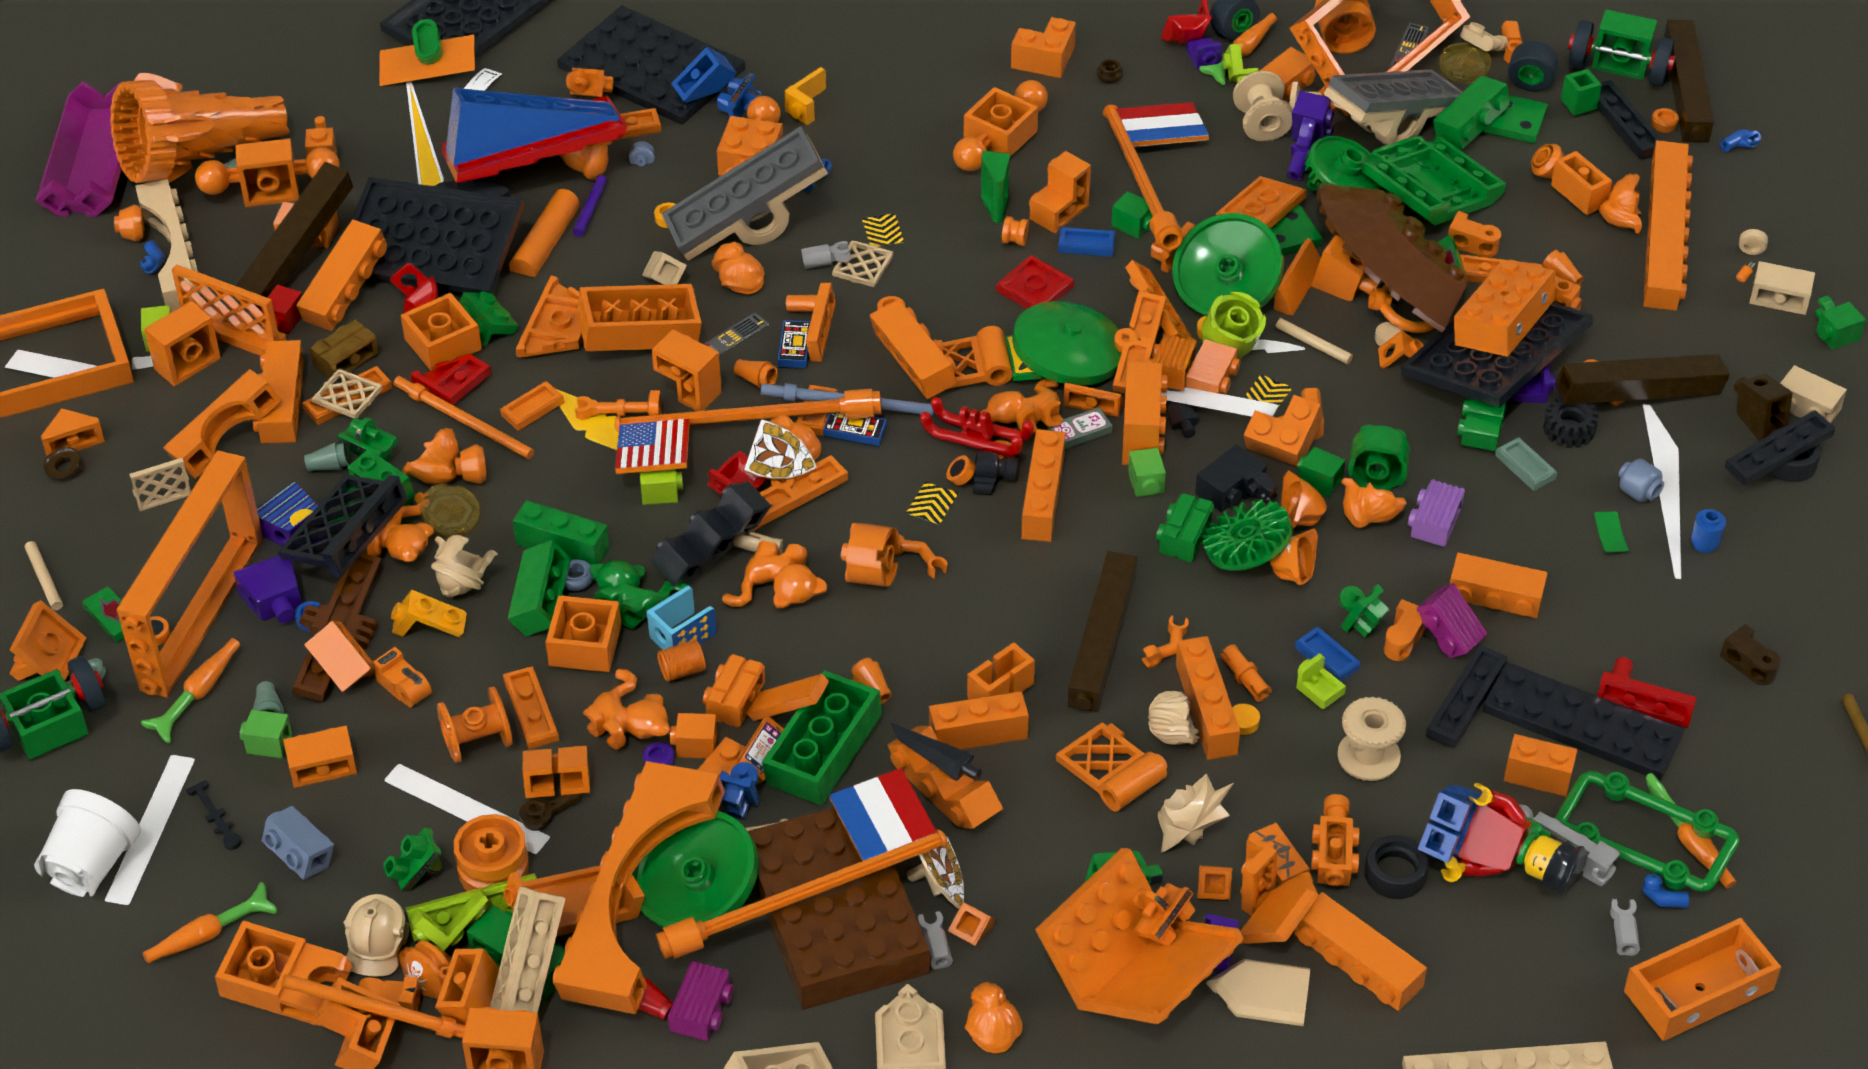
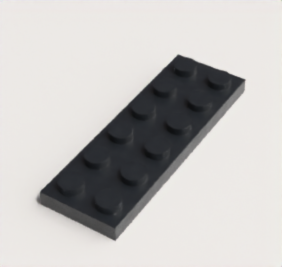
[1482,662,1684,781]

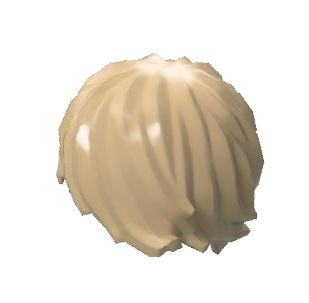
[1148,691,1199,745]

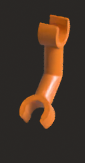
[894,534,947,579]
[1141,615,1189,668]

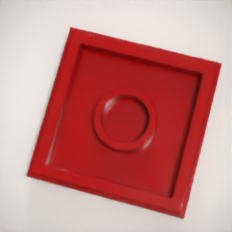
[996,255,1075,309]

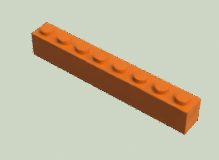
[1643,140,1693,311]

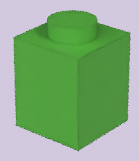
[1128,448,1166,497]
[240,710,292,759]

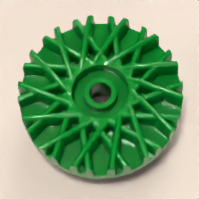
[1304,136,1382,190]
[1203,499,1293,571]

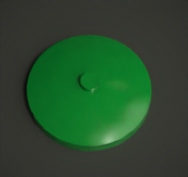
[1172,213,1284,317]
[1012,301,1121,386]
[632,811,759,929]

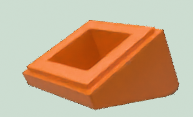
[948,902,996,947]

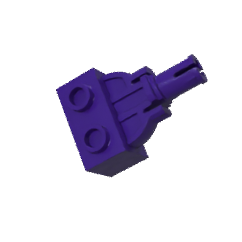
[1287,91,1335,181]

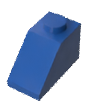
[671,47,737,103]

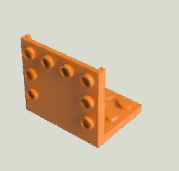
[1035,848,1244,1024]

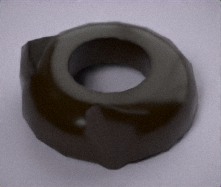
[44,446,83,481]

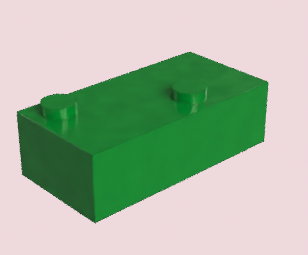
[762,670,883,806]

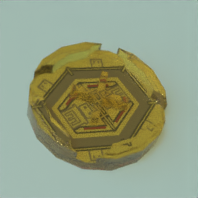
[1438,42,1492,83]
[420,483,480,536]

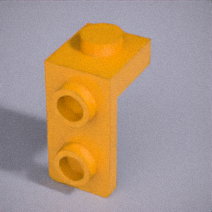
[784,67,826,125]
[391,590,467,637]

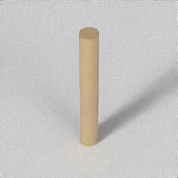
[1276,318,1353,365]
[24,541,63,610]

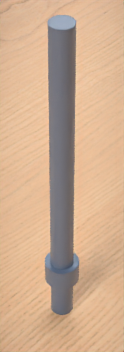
[761,383,933,416]

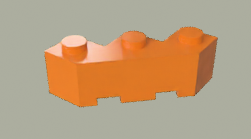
[887,726,1003,828]

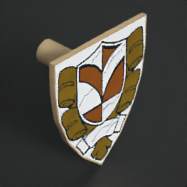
[744,419,817,479]
[907,837,964,909]

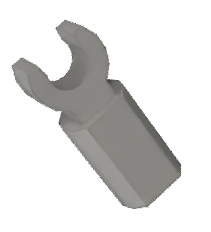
[801,241,851,270]
[1610,899,1640,956]
[918,911,953,969]

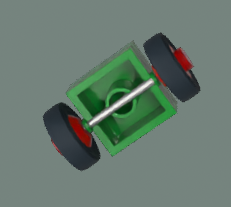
[1568,10,1676,85]
[0,656,106,760]

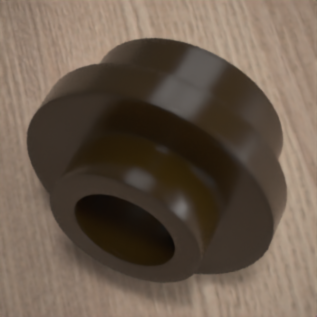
[1097,59,1123,83]

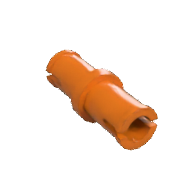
[1220,644,1272,702]

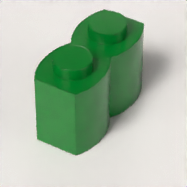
[1457,398,1507,451]

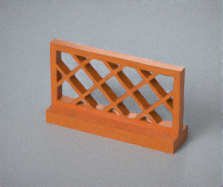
[171,264,287,356]

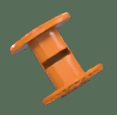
[437,687,512,763]

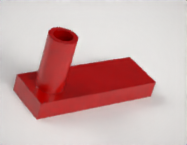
[1597,657,1697,728]

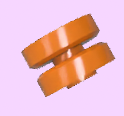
[454,814,529,891]

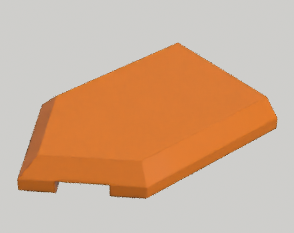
[1240,871,1319,944]

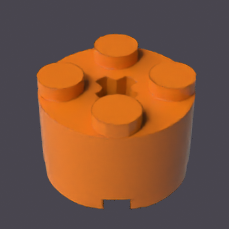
[841,522,900,587]

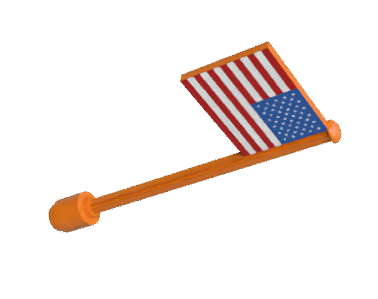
[614,388,882,474]

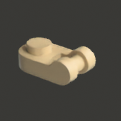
[1460,22,1508,51]

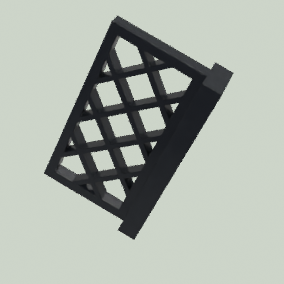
[278,474,408,578]

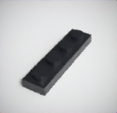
[1597,80,1663,158]
[1725,410,1835,486]
[1426,644,1508,748]

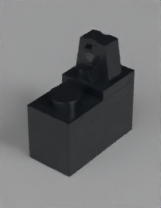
[1195,444,1278,513]

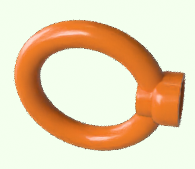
[1368,284,1434,333]

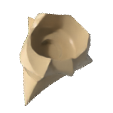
[1158,774,1234,853]

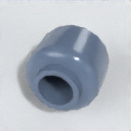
[1618,458,1664,503]

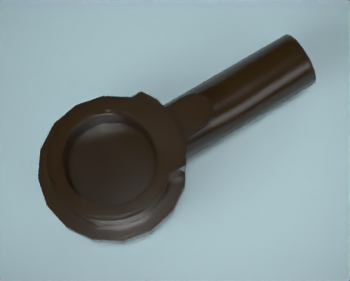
[519,794,581,831]

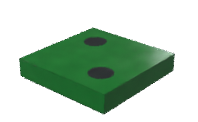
[1483,95,1548,144]
[1270,204,1322,255]

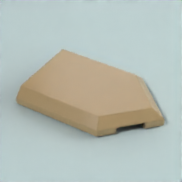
[1206,959,1310,1026]
[875,984,946,1069]

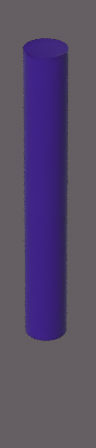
[573,175,607,237]

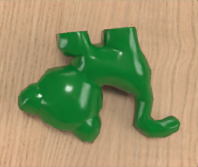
[590,560,688,629]

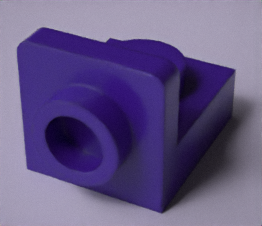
[1186,38,1222,69]
[1511,364,1555,403]

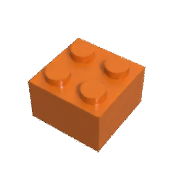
[401,293,482,371]
[144,301,221,387]
[546,595,622,672]
[462,1007,544,1069]

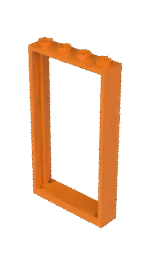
[1289,0,1470,116]
[0,289,134,418]
[117,450,264,698]

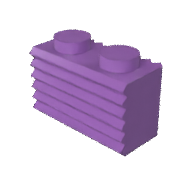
[1408,479,1465,547]

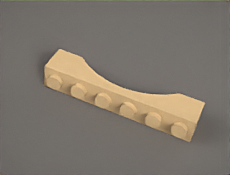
[135,179,201,312]

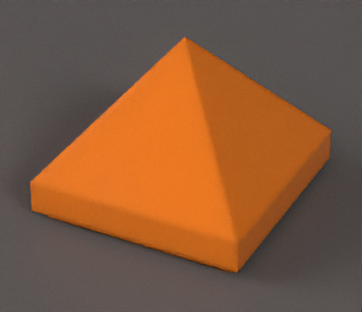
[1197,865,1232,901]

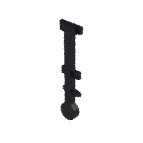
[186,780,241,850]

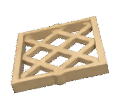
[832,240,894,287]
[312,369,383,418]
[129,458,191,511]

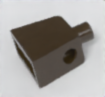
[1734,374,1793,441]

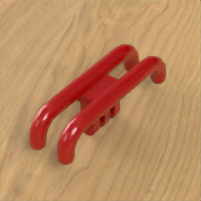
[920,397,1034,457]

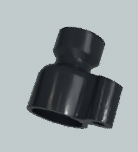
[973,451,1018,495]

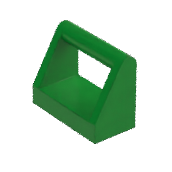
[981,151,1010,223]

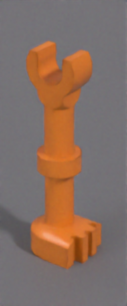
[575,390,662,420]

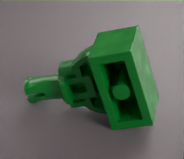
[322,449,415,536]

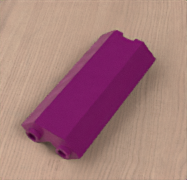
[35,82,121,217]

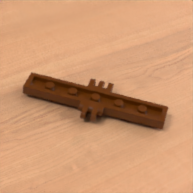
[292,553,381,702]

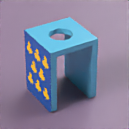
[647,586,716,650]

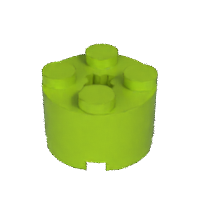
[1202,292,1266,359]

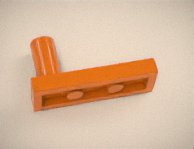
[786,283,836,362]

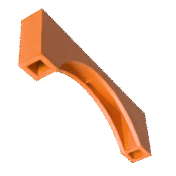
[553,761,725,1014]

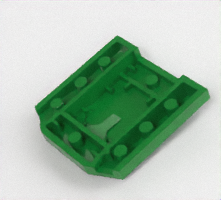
[1362,136,1507,226]

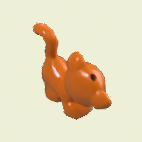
[980,379,1063,432]
[367,492,434,562]
[722,541,827,609]
[583,668,670,750]

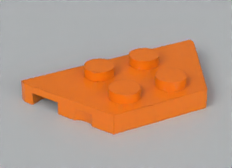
[516,275,583,358]

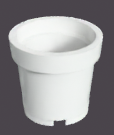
[34,789,141,897]

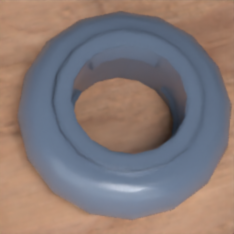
[564,560,593,591]

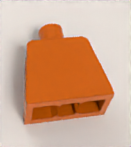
[1311,235,1380,301]

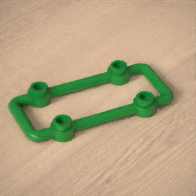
[1555,771,1740,892]

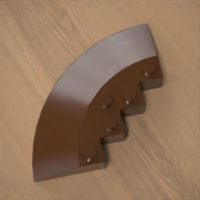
[1317,183,1468,332]

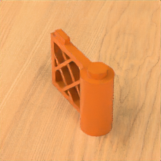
[937,326,1013,389]
[1056,722,1168,812]

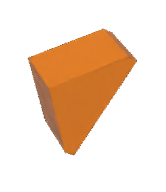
[41,408,105,456]

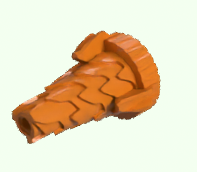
[110,73,290,183]

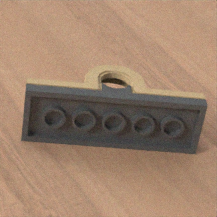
[1324,69,1463,145]
[662,126,828,261]

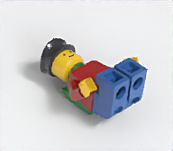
[1418,783,1586,895]

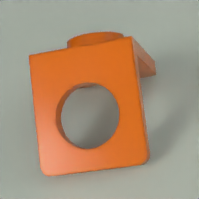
[1378,330,1424,369]

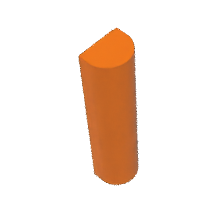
[509,189,580,278]

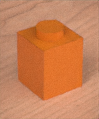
[670,713,717,759]

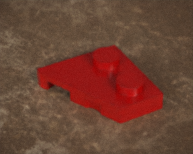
[410,354,491,405]

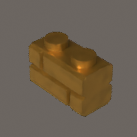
[310,319,379,381]

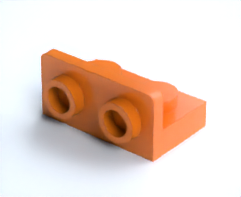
[1240,835,1278,916]

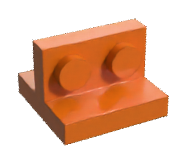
[9,600,87,681]

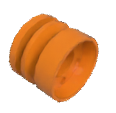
[1315,0,1376,54]

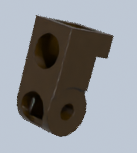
[1720,624,1781,685]

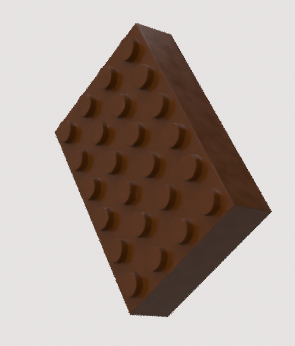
[748,808,930,1010]

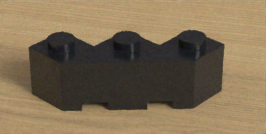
[651,481,771,586]

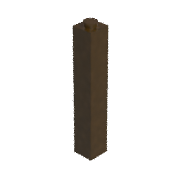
[1664,20,1714,142]
[236,162,354,311]
[1555,354,1730,405]
[1068,551,1137,713]

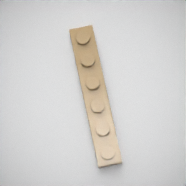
[1402,1041,1613,1069]

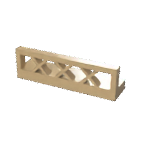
[490,886,565,1013]

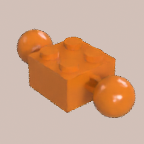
[953,80,1048,171]
[717,96,783,176]
[195,139,340,207]

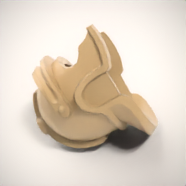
[431,535,498,599]
[343,894,409,977]

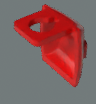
[1161,0,1212,44]
[391,263,439,313]
[707,451,766,495]

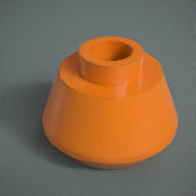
[1531,144,1564,179]
[114,204,145,242]
[455,444,487,484]

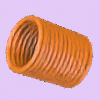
[657,639,706,683]

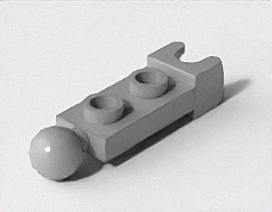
[1519,804,1620,886]

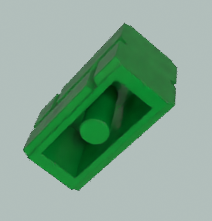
[1156,493,1214,563]

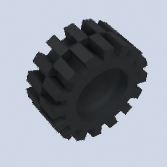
[1543,396,1599,448]

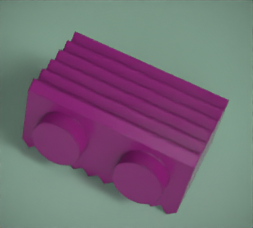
[1417,583,1488,658]
[668,961,734,1041]

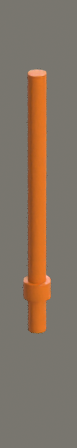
[393,376,534,460]
[281,974,466,1039]

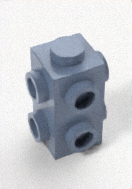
[261,806,334,880]

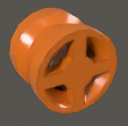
[1002,216,1029,247]

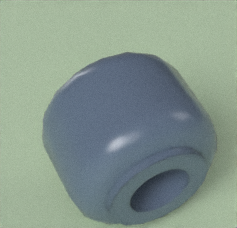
[628,141,655,166]

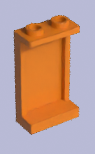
[504,851,645,937]

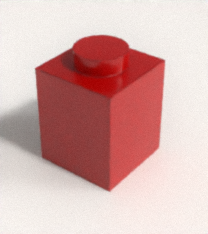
[260,285,303,334]

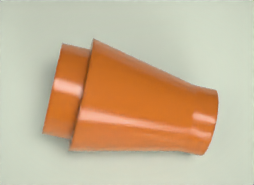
[1542,250,1584,285]
[734,359,778,388]
[851,658,892,704]

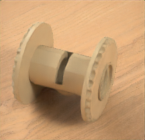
[1233,71,1293,142]
[1337,697,1406,782]

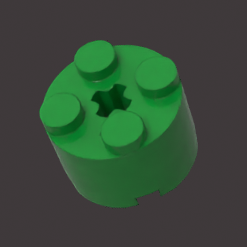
[1348,425,1410,492]

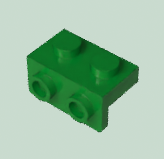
[459,291,519,347]

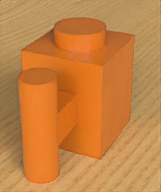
[305,116,337,155]

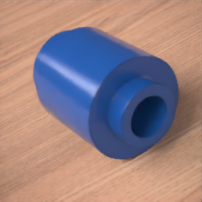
[1691,509,1726,553]

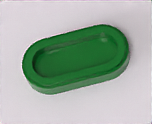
[412,19,443,65]

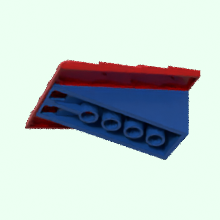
[441,88,627,183]

